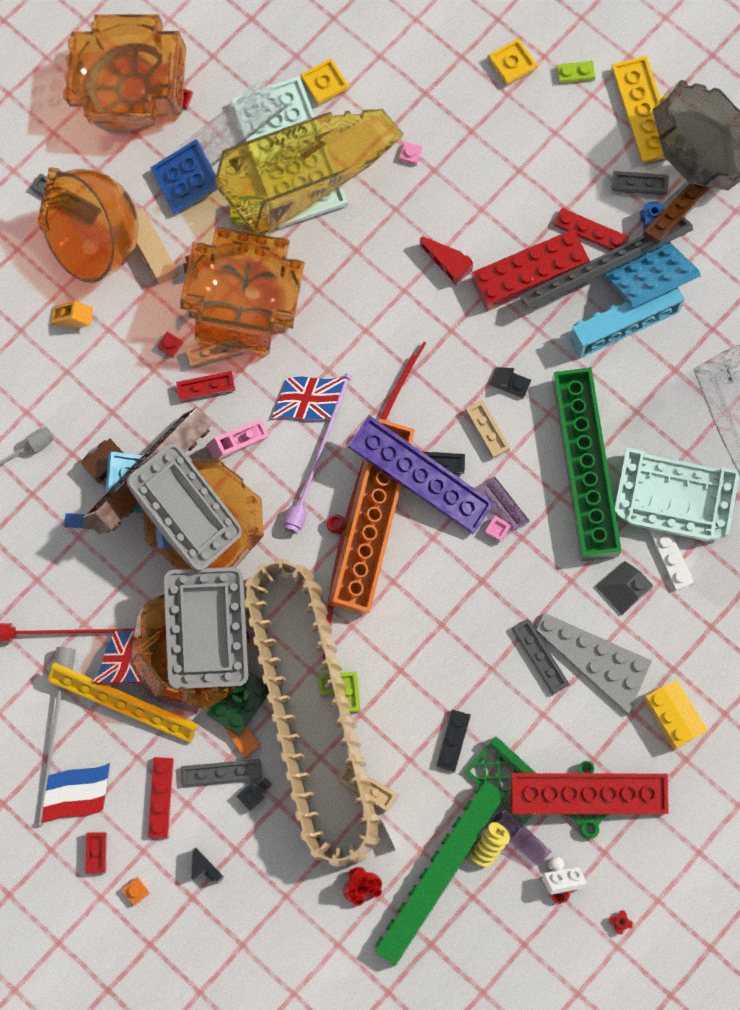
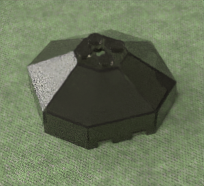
[652,80,740,190]

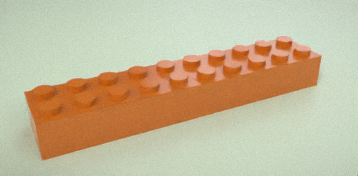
[328,418,415,615]

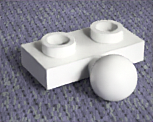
[542,856,587,895]

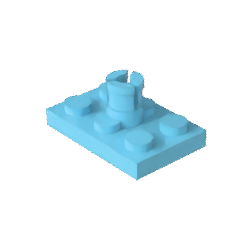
[106,451,144,514]

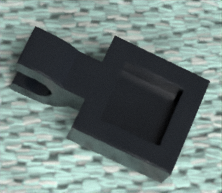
[237,778,272,811]

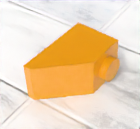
[50,300,93,328]

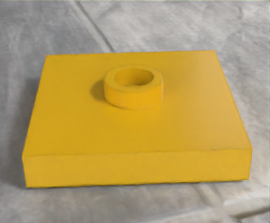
[488,38,538,86]
[300,58,349,106]

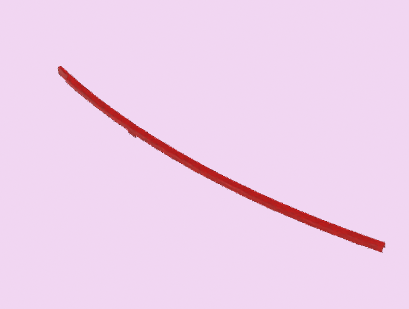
[322,342,426,658]

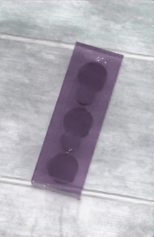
[481,477,530,530]

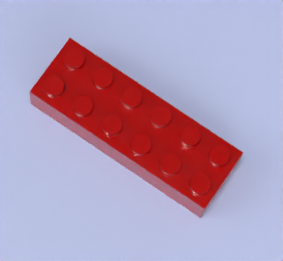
[471,229,590,312]

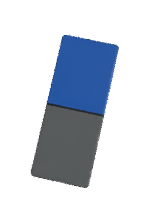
[64,513,93,529]

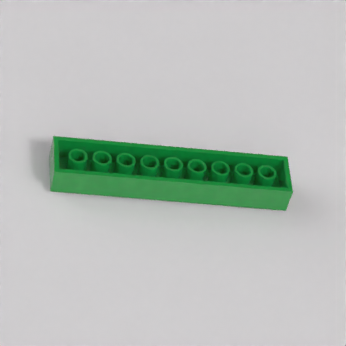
[552,367,622,561]

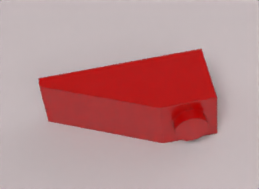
[419,236,473,285]

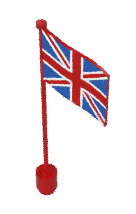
[0,623,166,684]

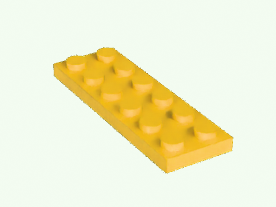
[611,56,678,164]

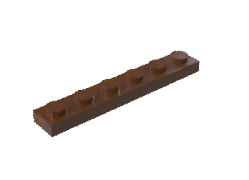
[642,169,719,245]

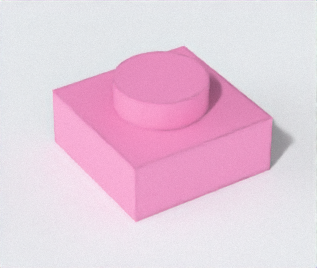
[399,142,422,166]
[485,516,511,543]

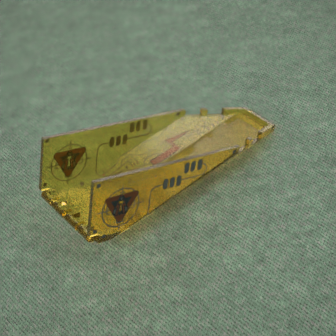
[215,109,403,236]

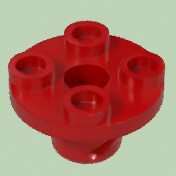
[342,867,382,906]

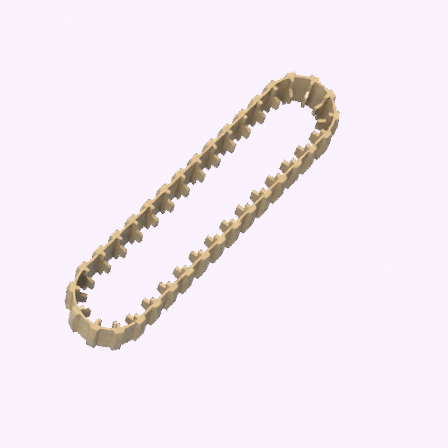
[244,559,381,867]

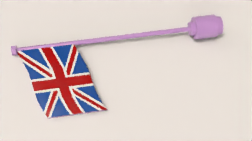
[271,374,352,534]

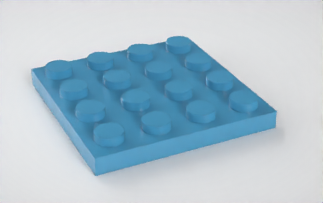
[602,242,701,308]

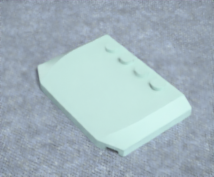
[614,448,740,541]

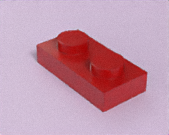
[85,832,107,874]

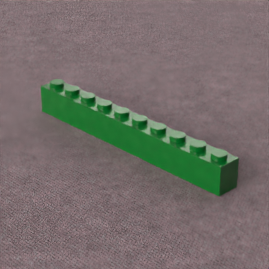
[374,781,506,966]

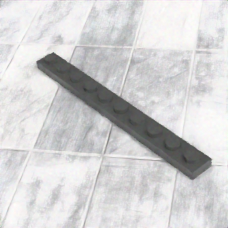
[519,218,693,310]

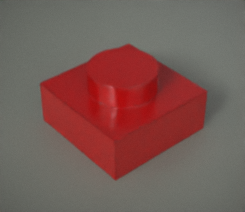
[157,331,183,358]

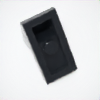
[489,367,531,399]
[191,847,225,883]

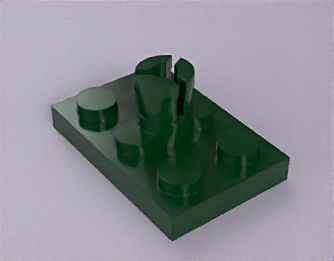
[207,672,269,736]

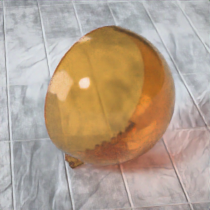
[37,167,139,283]

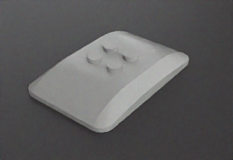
[127,443,243,571]
[164,567,248,689]

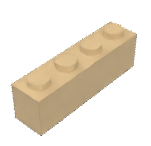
[122,207,179,285]

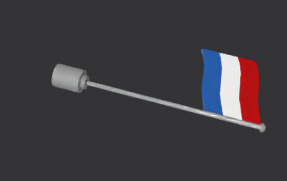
[36,647,110,827]

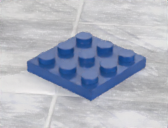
[150,139,223,215]

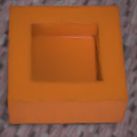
[122,877,150,906]

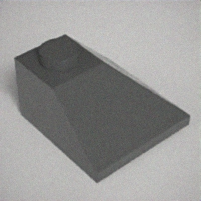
[596,561,654,615]

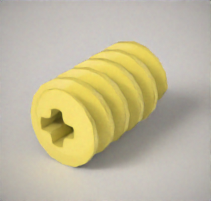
[470,822,510,867]

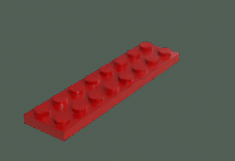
[510,773,669,814]

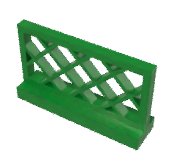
[464,736,536,826]

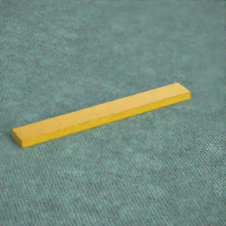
[47,662,198,743]

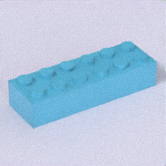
[570,287,685,358]

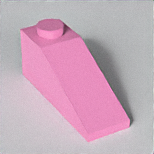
[206,419,269,462]

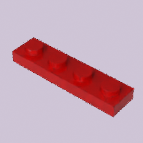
[554,208,629,251]
[148,757,174,838]

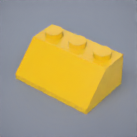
[643,680,708,751]

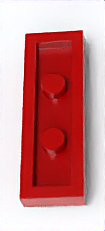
[176,371,236,402]

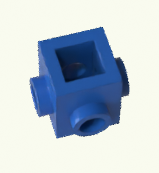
[640,202,664,231]

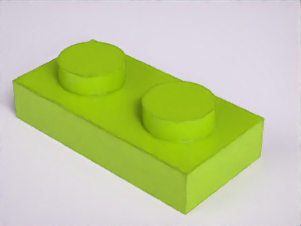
[557,61,595,84]

